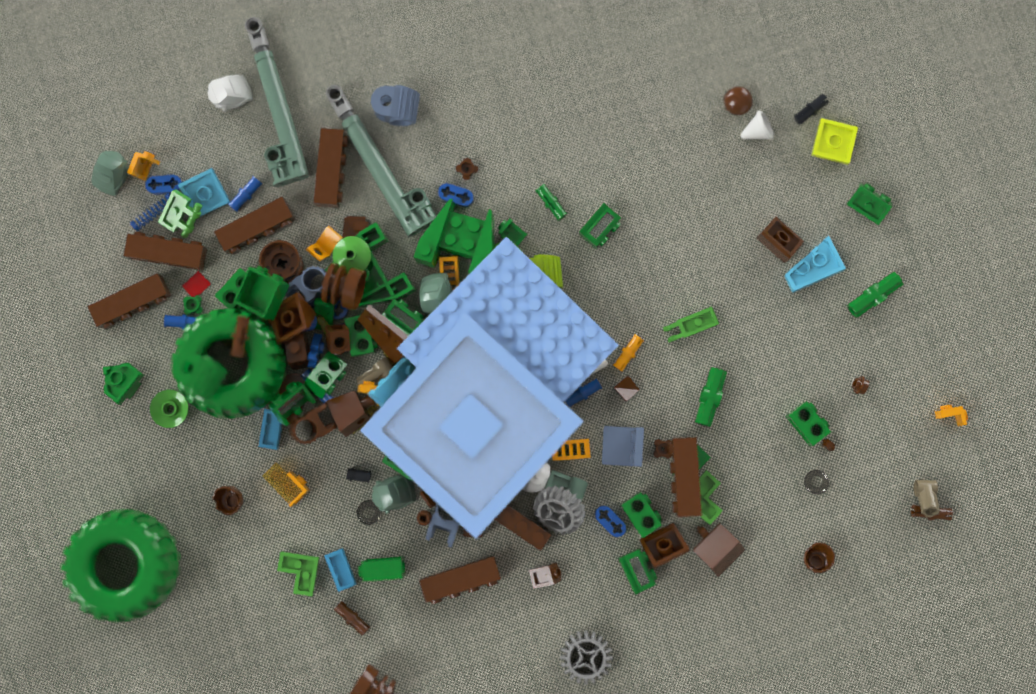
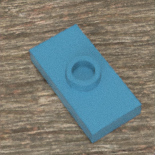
[258,409,283,450]
[324,548,357,592]

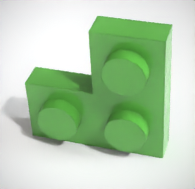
[699,470,723,525]
[277,551,320,596]

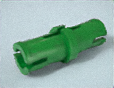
[535,184,568,221]

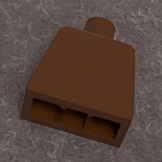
[284,332,310,370]
[326,391,376,437]

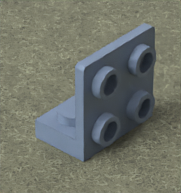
[602,426,644,467]

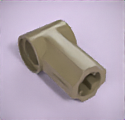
[356,357,393,385]
[913,480,940,517]

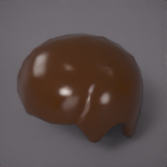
[723,87,753,116]
[212,486,244,515]
[803,543,835,574]

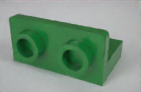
[847,183,892,225]

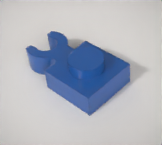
[308,333,325,368]

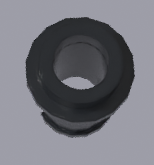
[346,467,371,483]

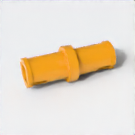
[613,334,644,372]

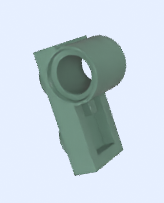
[545,470,588,502]

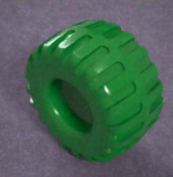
[172,308,287,419]
[61,509,181,622]

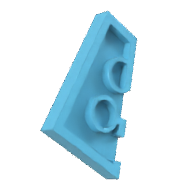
[784,235,846,293]
[368,357,417,407]

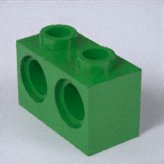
[214,268,246,310]
[344,316,378,358]
[304,351,347,399]
[785,401,831,446]
[620,492,662,538]

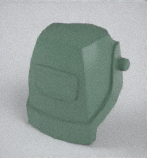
[91,151,129,196]
[419,273,453,315]
[372,475,416,514]

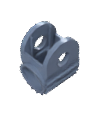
[371,85,420,126]
[285,266,326,308]
[425,503,459,548]

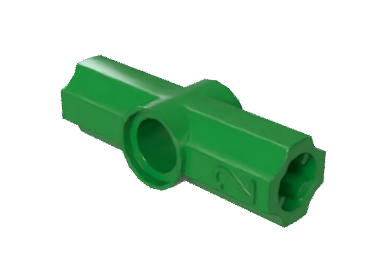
[847,272,904,318]
[694,367,727,427]

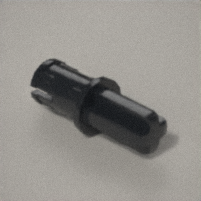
[794,94,829,124]

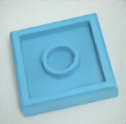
[178,168,230,217]

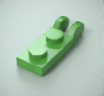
[663,307,719,343]

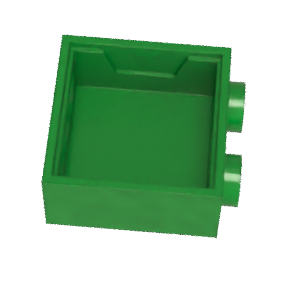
[234,266,289,320]
[358,556,406,582]

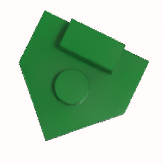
[103,363,144,405]

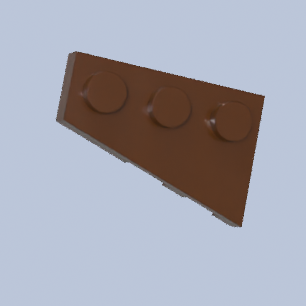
[358,305,409,365]

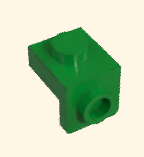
[497,218,528,246]

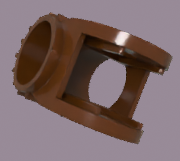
[288,402,337,445]

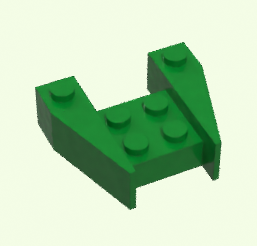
[414,199,495,274]
[325,222,416,310]

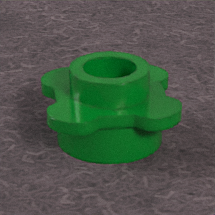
[183,295,203,315]

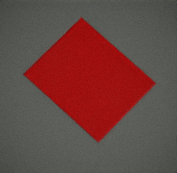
[182,271,211,297]

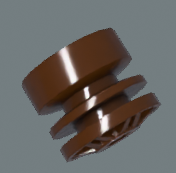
[259,240,304,284]
[321,263,366,310]
[350,664,397,694]

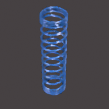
[130,193,170,232]

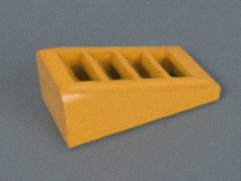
[439,255,460,291]
[552,439,591,461]

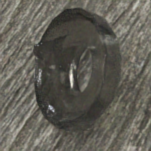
[804,469,829,494]
[356,500,382,526]

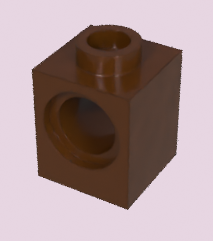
[325,323,350,355]

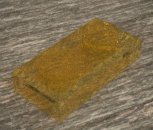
[262,462,302,504]

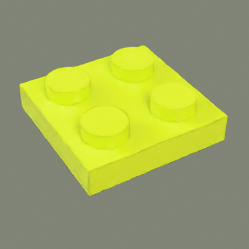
[811,118,858,165]

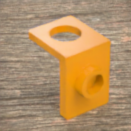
[306,226,343,262]
[287,472,310,507]

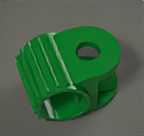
[171,352,228,399]

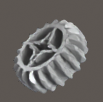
[533,485,586,535]
[560,630,613,685]

